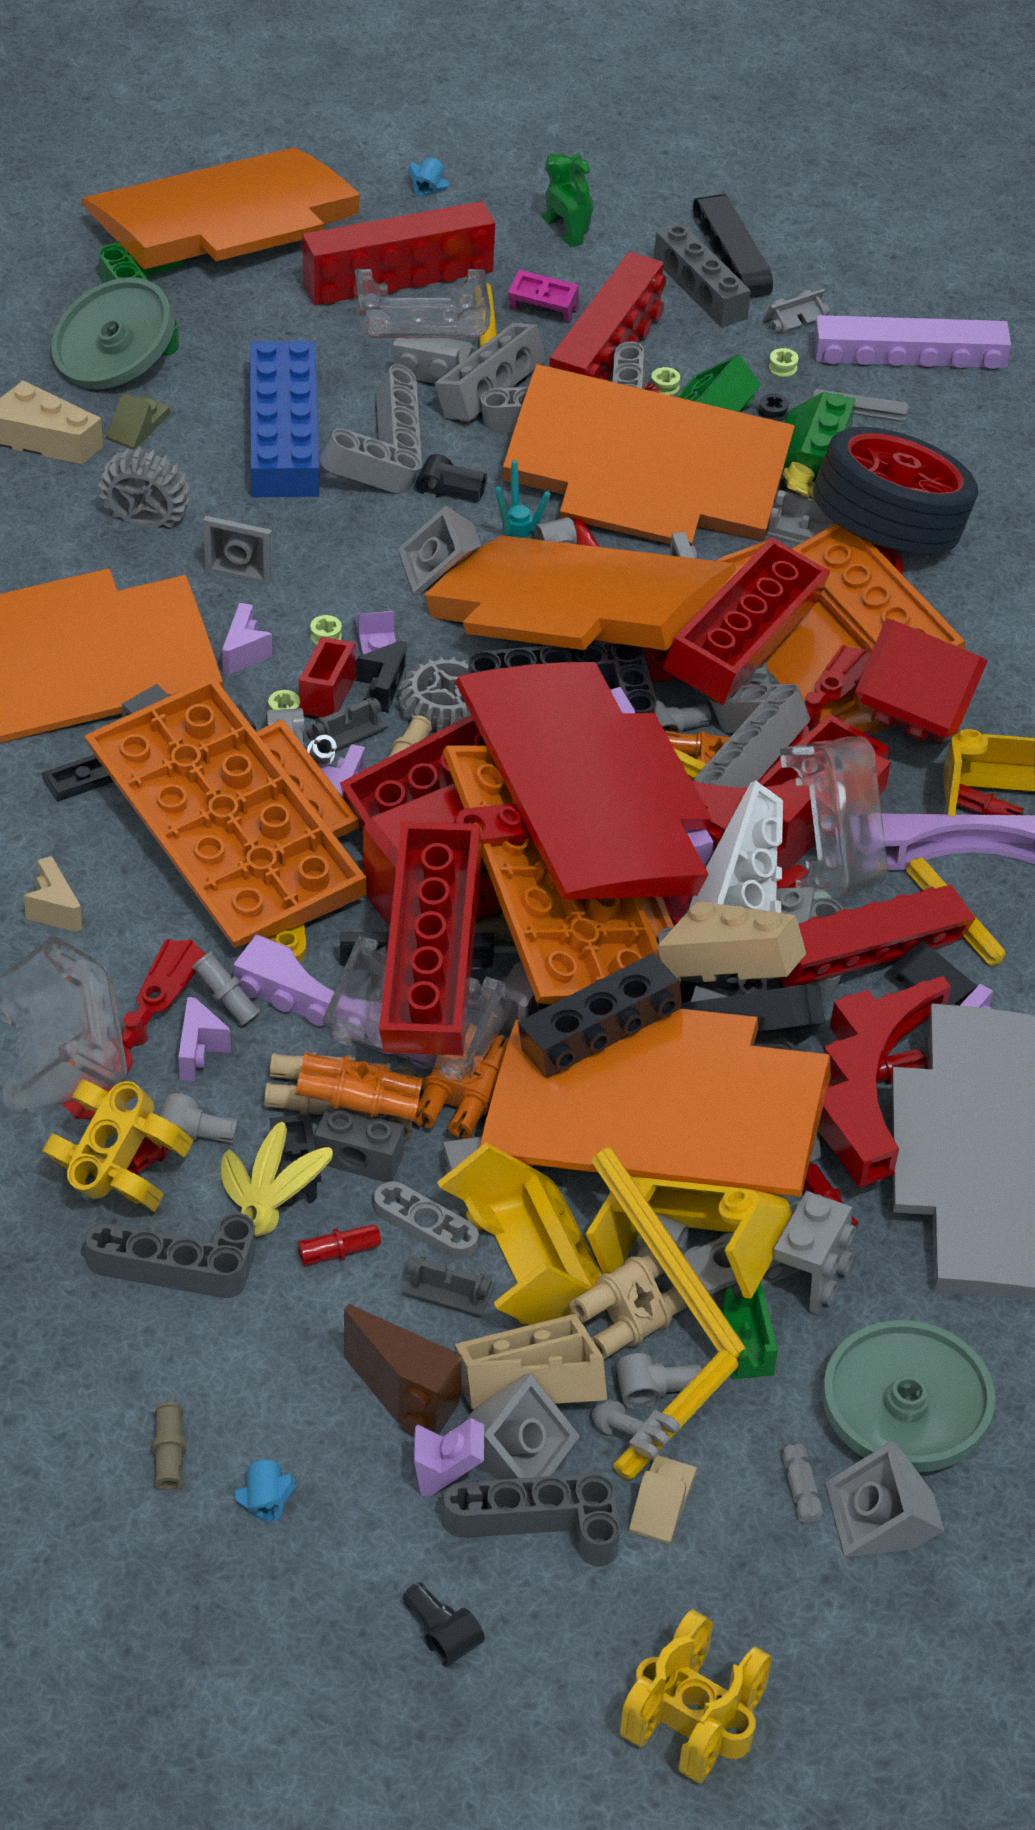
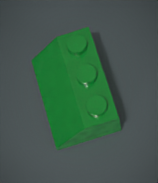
[676,354,761,412]
[781,392,856,482]

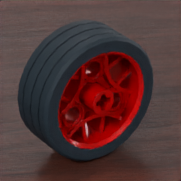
[813,427,978,555]

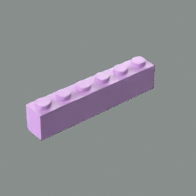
[814,315,1011,369]

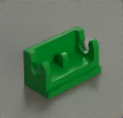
[720,1282,778,1380]

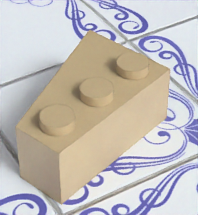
[0,380,103,464]
[657,901,806,982]
[454,1314,607,1409]

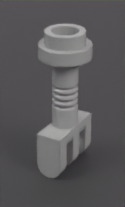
[592,1399,680,1460]

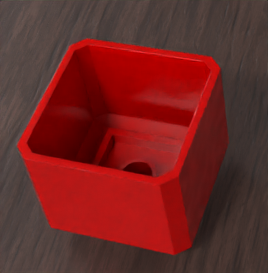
[853,618,988,744]
[363,783,501,927]

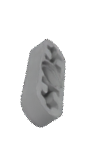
[374,1181,479,1259]

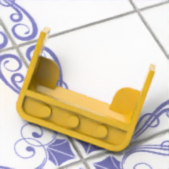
[943,729,1035,816]
[437,1142,602,1326]
[586,1177,793,1299]

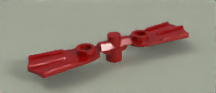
[765,644,870,773]
[60,939,207,1119]

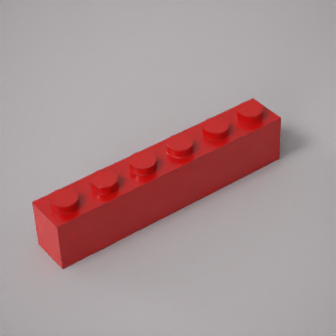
[778,884,976,987]

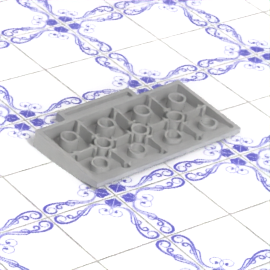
[891,1004,1035,1299]

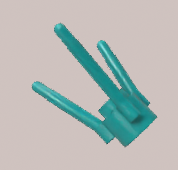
[495,460,550,538]

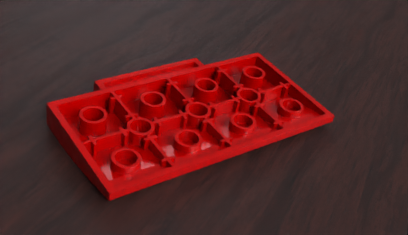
[455,662,712,900]

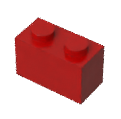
[298,636,356,718]

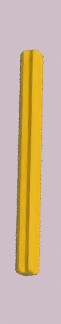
[591,1147,746,1359]

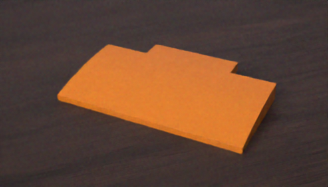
[82,147,360,269]
[502,364,795,546]
[424,535,736,650]
[0,568,224,743]
[84,676,366,948]
[443,746,674,1005]
[480,1009,831,1197]

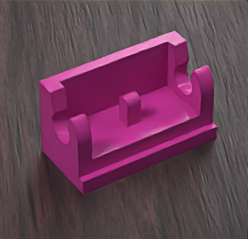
[508,270,579,323]

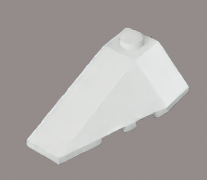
[688,780,783,913]

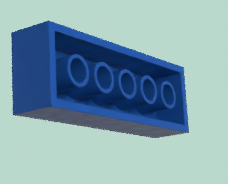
[250,340,319,497]

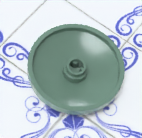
[51,278,175,389]
[823,1320,996,1472]

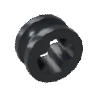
[759,394,789,422]

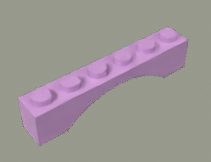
[862,813,1035,870]
[233,934,437,1069]

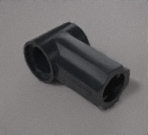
[415,454,487,501]

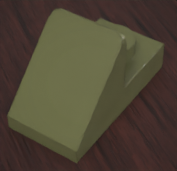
[106,393,170,450]

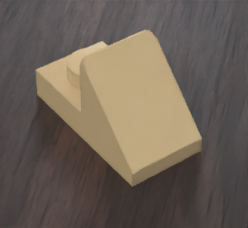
[23,856,83,932]
[629,1455,697,1544]

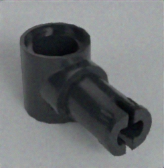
[403,1582,485,1667]

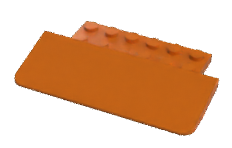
[714,524,966,735]

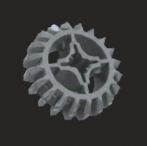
[98,446,191,528]
[399,655,471,734]

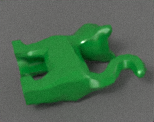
[541,153,594,248]

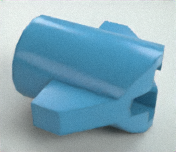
[407,158,450,196]
[235,1460,295,1522]

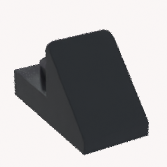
[356,641,407,713]

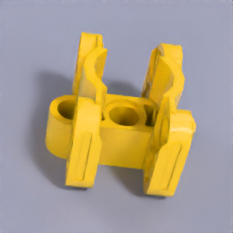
[41,1079,194,1213]
[620,1609,772,1784]

